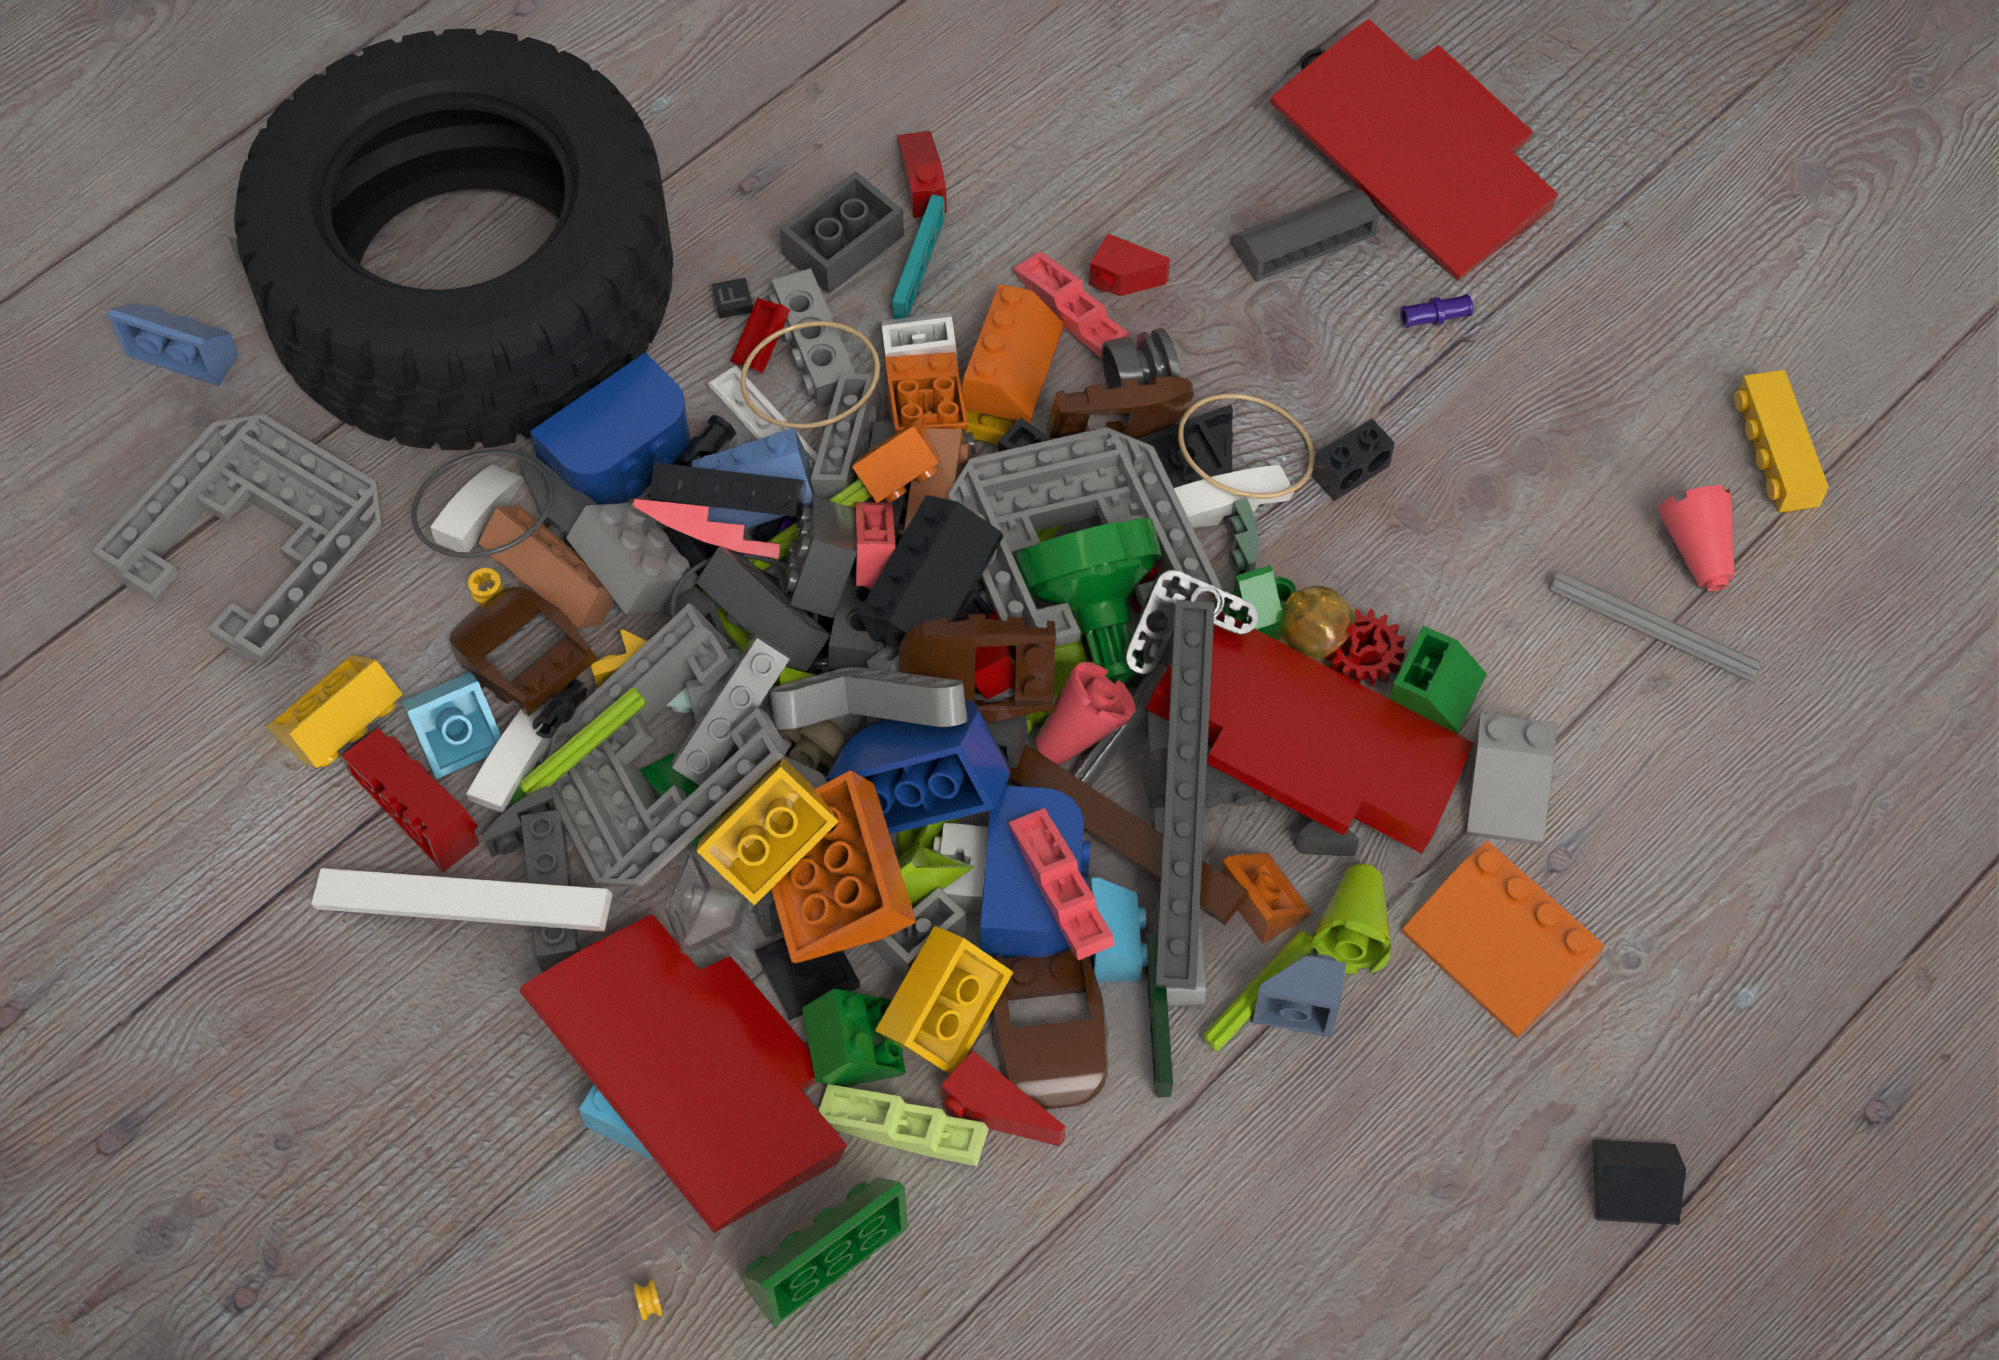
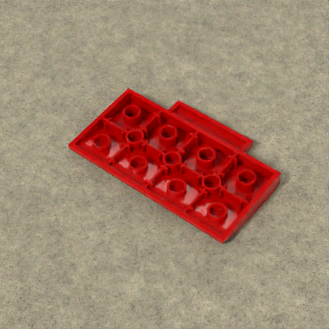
[1270,19,1558,281]
[1146,612,1473,854]
[519,914,847,1233]

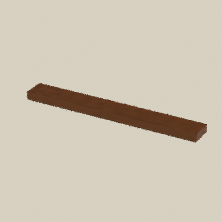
[1008,744,1249,925]

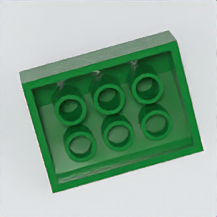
[742,1177,908,1327]

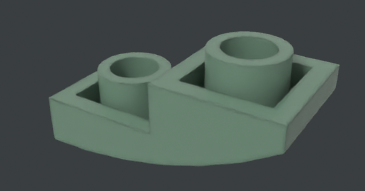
[1228,497,1258,574]

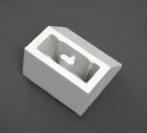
[881,312,959,370]

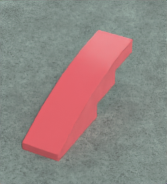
[1013,251,1130,359]
[633,499,781,559]
[1009,808,1115,960]

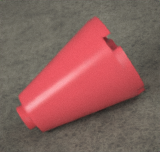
[1658,485,1735,592]
[1036,662,1136,764]

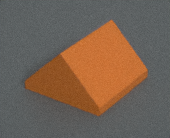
[1221,853,1313,944]

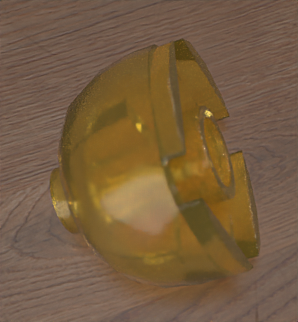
[1279,585,1356,660]

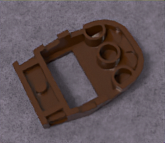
[1045,376,1194,439]
[450,587,598,716]
[899,614,1056,722]
[991,951,1109,1109]

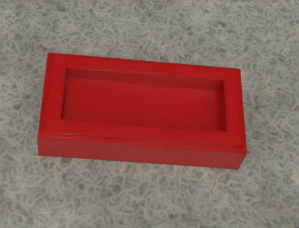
[730,298,790,374]

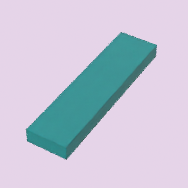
[892,194,945,319]

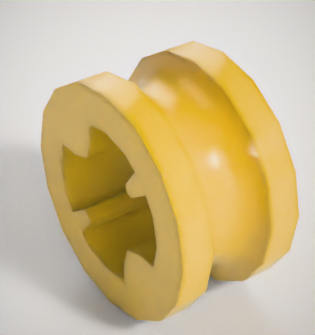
[468,568,504,605]
[633,1279,663,1321]

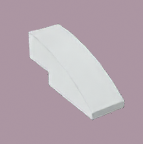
[430,464,524,552]

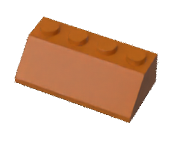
[962,284,1064,424]

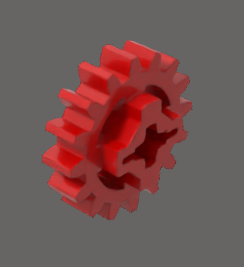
[1324,609,1406,687]

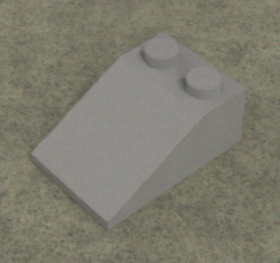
[1466,713,1557,845]

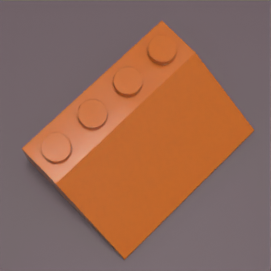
[771,770,916,964]
[1401,840,1605,1038]

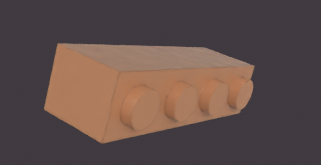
[904,428,971,532]
[478,505,615,629]

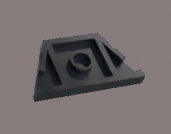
[1137,404,1233,488]

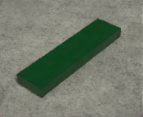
[1146,933,1173,1097]

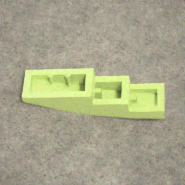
[819,1084,989,1166]

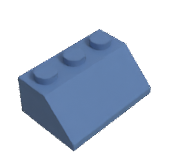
[107,303,239,386]
[692,428,815,529]

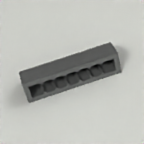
[1230,188,1380,282]

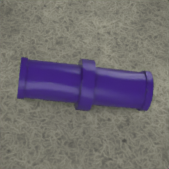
[1400,294,1473,328]

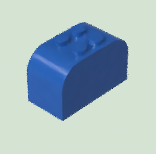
[530,352,691,505]
[825,700,1011,834]
[980,785,1091,959]

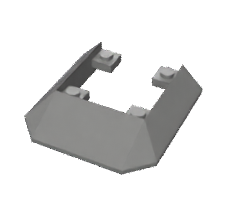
[91,414,382,661]
[947,427,1222,647]
[546,603,791,887]

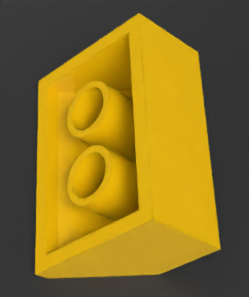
[266,655,403,768]
[696,757,839,905]
[875,926,1013,1075]

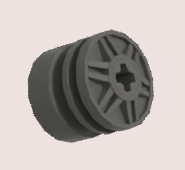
[1101,328,1181,389]

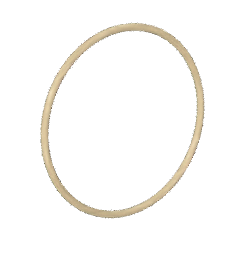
[741,321,880,429]
[1178,393,1315,499]

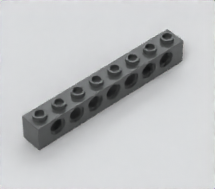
[828,421,911,669]

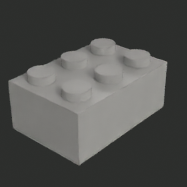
[566,503,699,615]

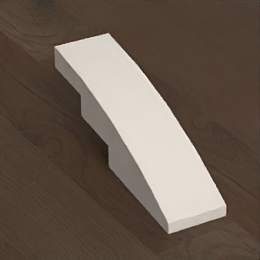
[1174,464,1295,528]
[466,693,558,813]

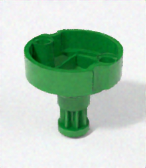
[1013,518,1162,684]

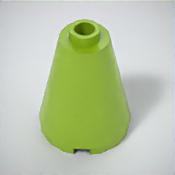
[1311,863,1391,974]

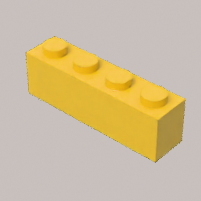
[1734,370,1829,513]

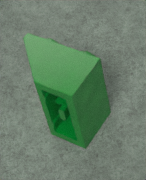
[1389,626,1487,734]
[802,989,906,1087]

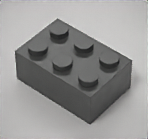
[780,171,904,293]
[785,496,857,618]

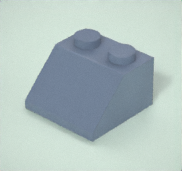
[1252,955,1346,1038]

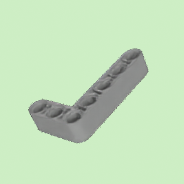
[770,667,968,730]

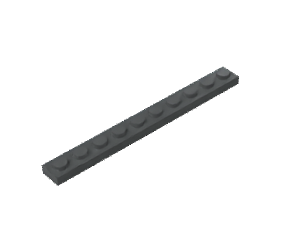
[1155,600,1215,990]

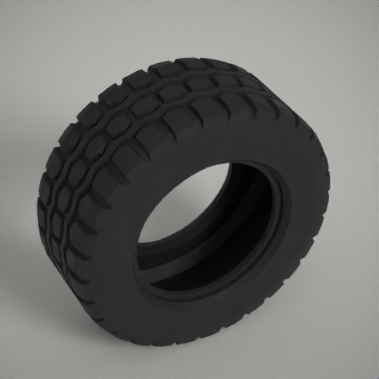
[234,29,673,450]

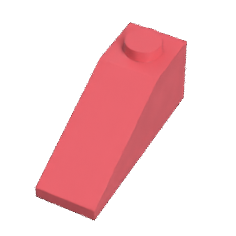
[855,502,895,590]

